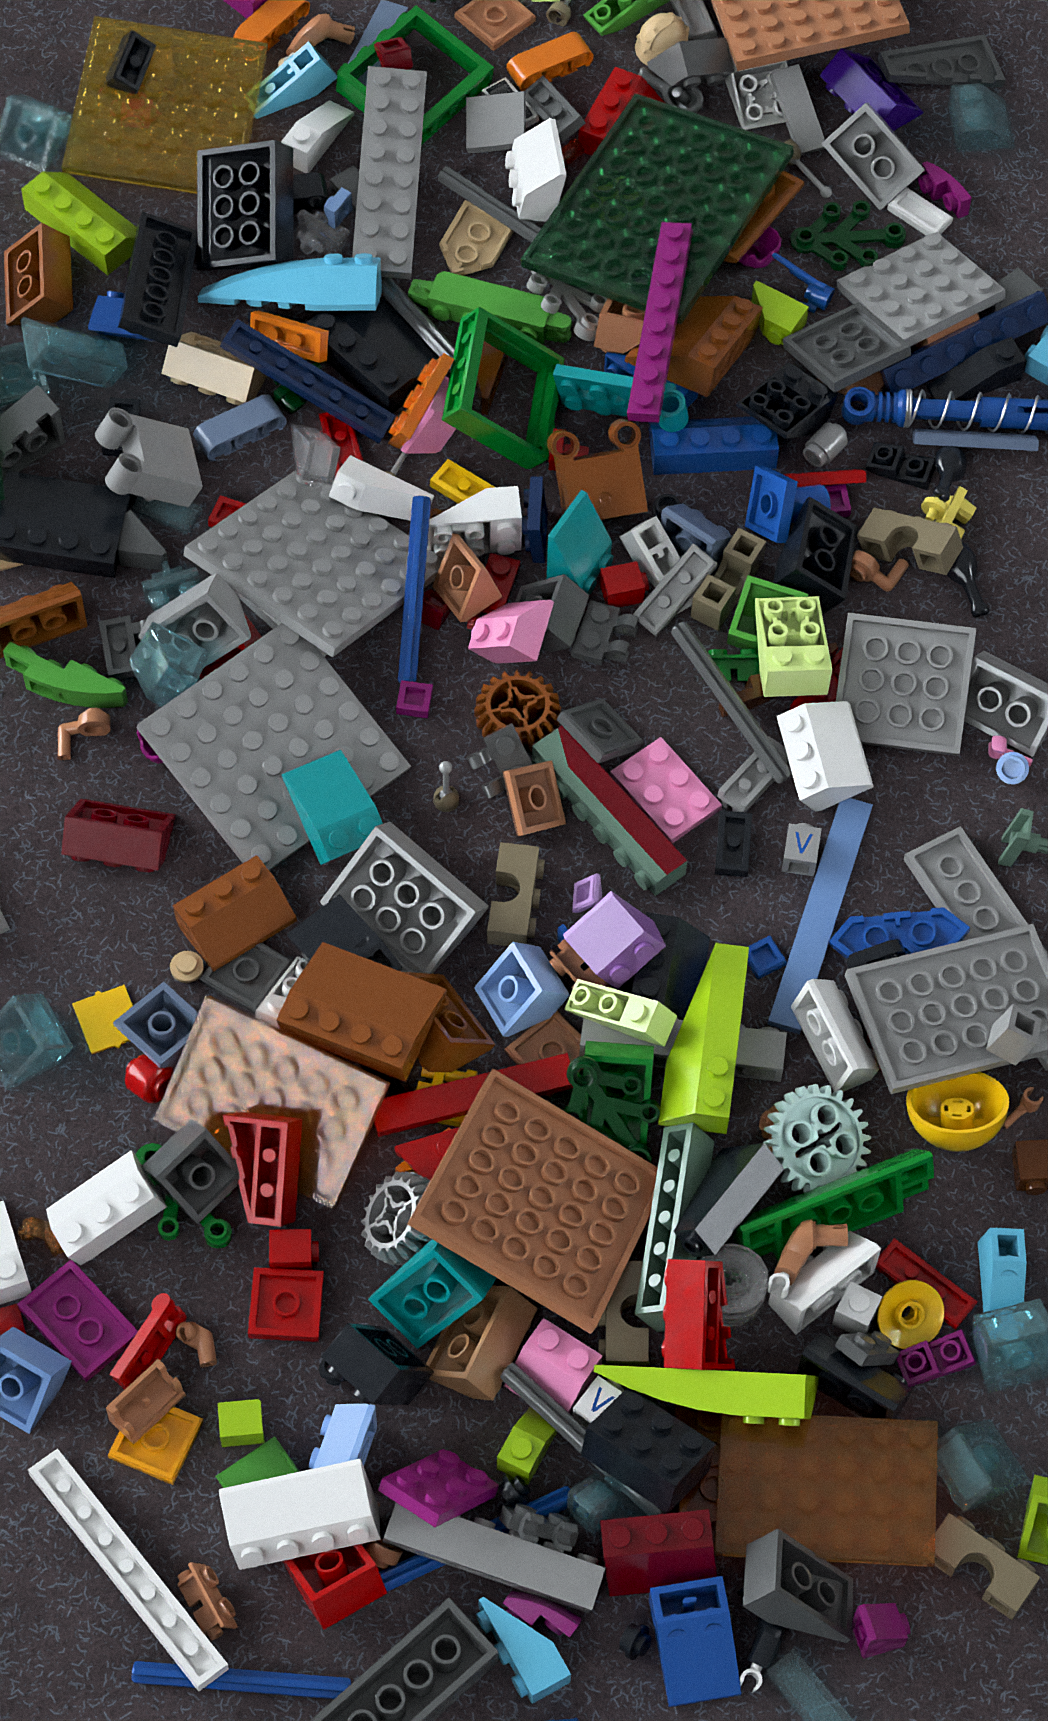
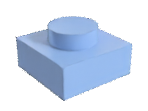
[324,187,352,229]

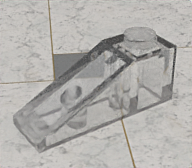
[291,424,341,488]

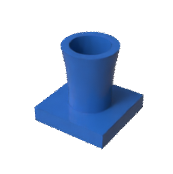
[744,466,831,543]

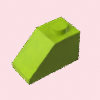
[751,280,809,345]
[497,1407,557,1485]

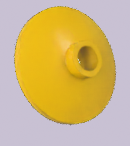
[877,1280,944,1349]

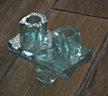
[141,561,200,612]

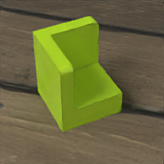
[218,1399,265,1447]

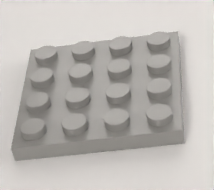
[836,232,1006,346]
[836,613,976,756]

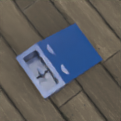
[648,1576,741,1707]

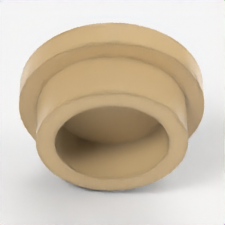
[170,951,204,983]

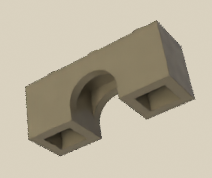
[857,508,963,575]
[691,528,766,631]
[487,842,545,946]
[598,1261,649,1367]
[921,1513,1040,1620]

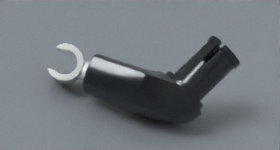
[737,1587,786,1693]

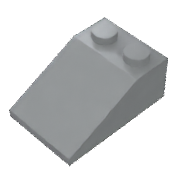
[821,102,925,210]

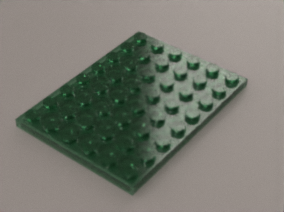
[520,93,794,324]

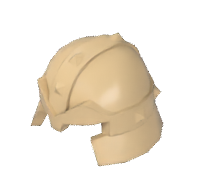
[635,12,689,66]

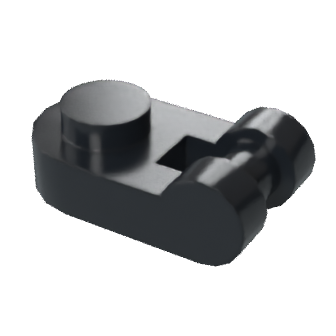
[847,939,906,969]

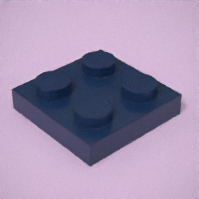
[522,477,548,563]

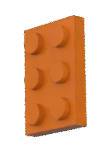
[388,353,454,449]

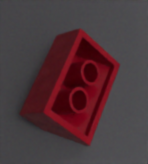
[61,798,176,872]
[600,1509,717,1597]

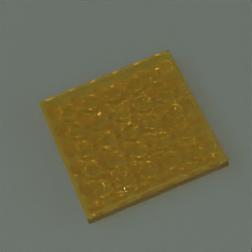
[62,16,268,194]

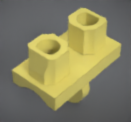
[921,486,976,538]

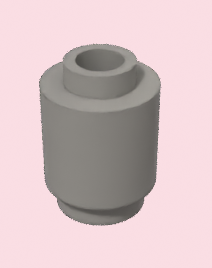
[803,423,848,468]

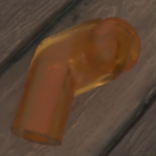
[18,1217,64,1257]

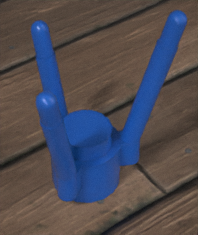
[772,253,835,313]

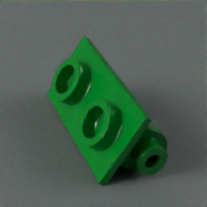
[702,649,760,681]

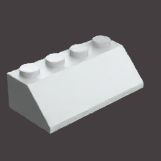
[219,1458,381,1570]

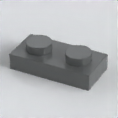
[835,1331,900,1367]

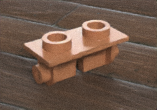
[549,939,611,989]
[177,1562,238,1640]

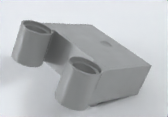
[95,407,203,508]

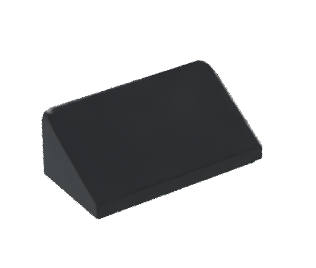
[104,30,157,95]

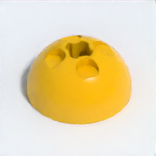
[906,1072,1009,1152]

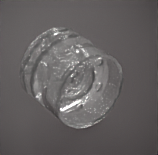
[700,1244,769,1332]

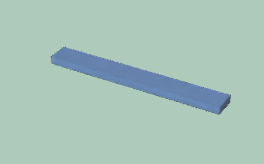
[768,798,873,1034]

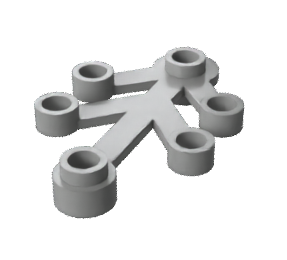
[526,254,607,341]

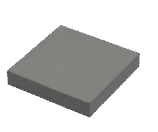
[466,91,526,153]

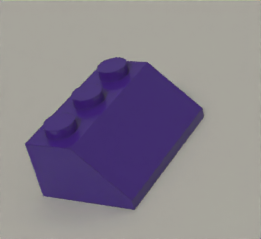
[820,48,924,131]

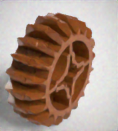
[474,669,561,752]

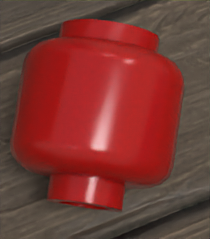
[125,1054,176,1103]

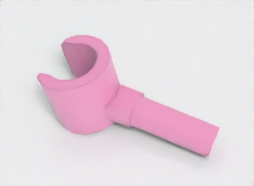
[988,736,1033,766]

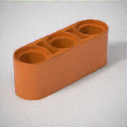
[233,0,310,59]
[506,32,594,91]

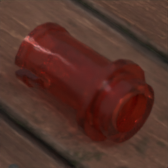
[561,138,584,171]

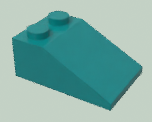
[547,490,614,595]
[281,750,383,865]
[368,1239,497,1349]

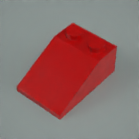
[282,1544,387,1630]

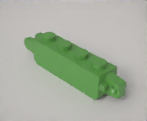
[408,271,572,344]

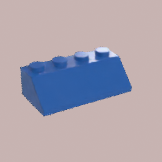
[648,416,779,475]

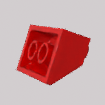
[578,66,667,170]

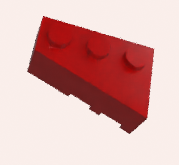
[223,1111,303,1227]
[662,1259,735,1370]

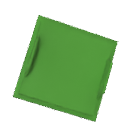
[215,1436,300,1488]

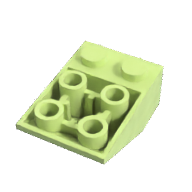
[755,596,832,697]

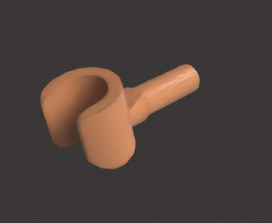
[1003,1087,1044,1129]

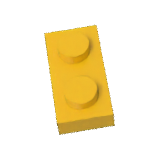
[430,459,495,504]

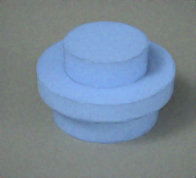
[996,752,1029,784]

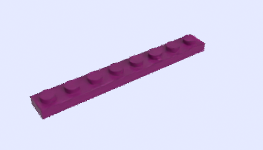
[627,222,693,423]

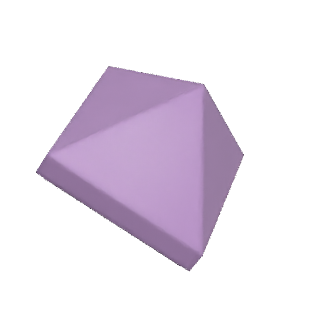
[572,873,603,913]

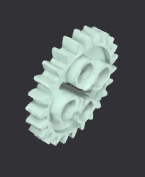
[763,1084,871,1192]

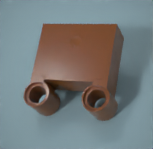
[547,419,648,520]

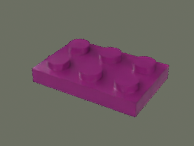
[17,1260,138,1382]
[378,1449,499,1527]

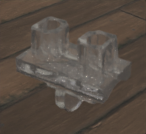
[294,209,350,256]

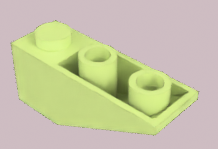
[564,979,677,1047]

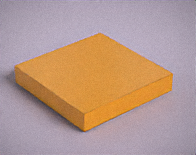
[108,1407,204,1485]

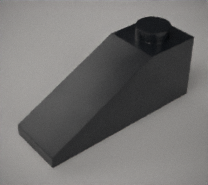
[926,337,1026,401]

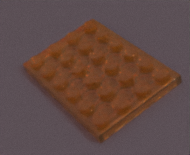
[153,995,390,1209]
[715,1414,938,1567]

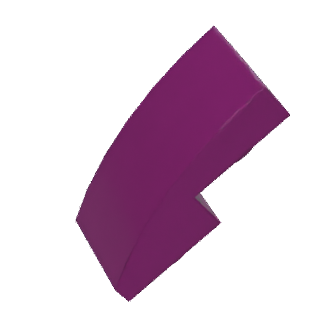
[918,161,972,219]
[896,1329,977,1387]
[503,1591,582,1638]

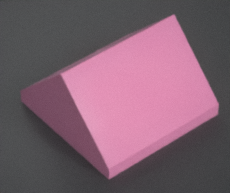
[400,376,456,454]

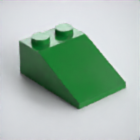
[581,1041,654,1156]

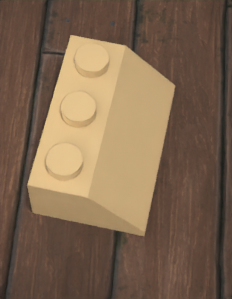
[161,332,267,405]

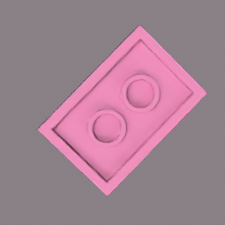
[610,737,722,843]

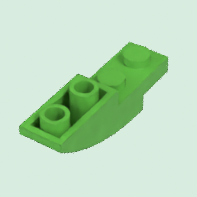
[583,0,670,36]
[3,641,128,708]

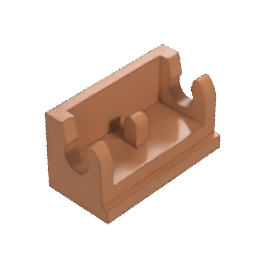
[106,1359,186,1444]

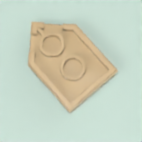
[439,200,514,276]

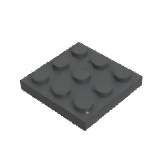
[783,302,911,393]

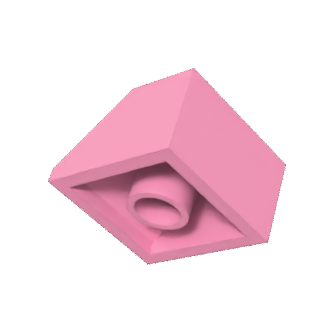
[468,599,554,664]
[504,1318,603,1414]

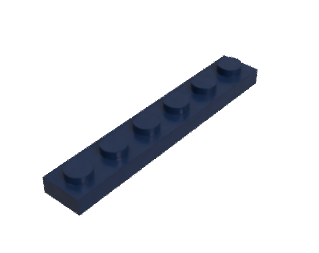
[880,291,1048,396]
[220,319,396,444]

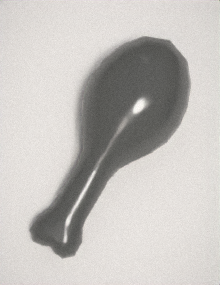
[637,67,704,115]

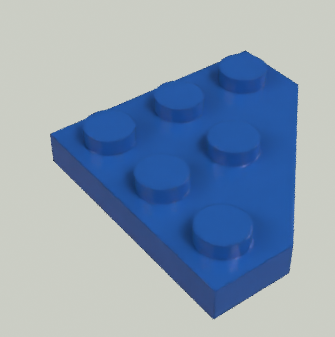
[829,907,970,959]

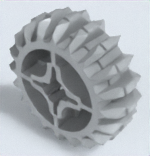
[361,1172,432,1266]

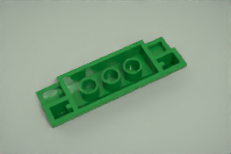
[733,1149,934,1264]

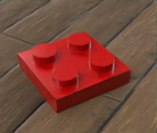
[248,1267,324,1342]

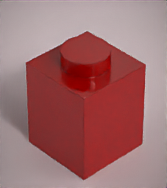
[599,561,649,607]
[269,1229,319,1270]

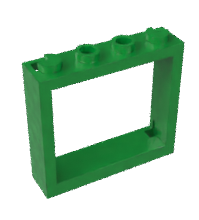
[336,5,494,145]
[442,307,565,469]

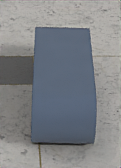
[193,395,287,461]

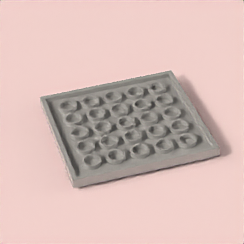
[183,465,443,658]
[136,623,411,871]

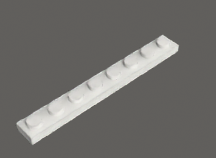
[28,1448,229,1691]

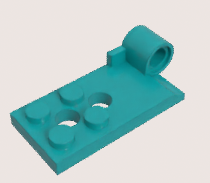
[553,364,689,432]

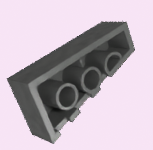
[0,385,66,483]

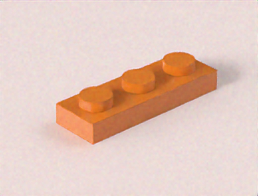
[250,310,329,363]

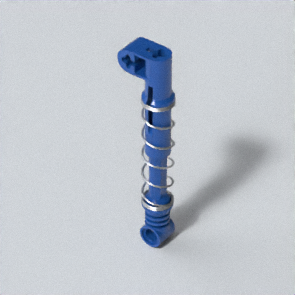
[841,386,1048,434]

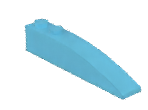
[198,253,382,311]

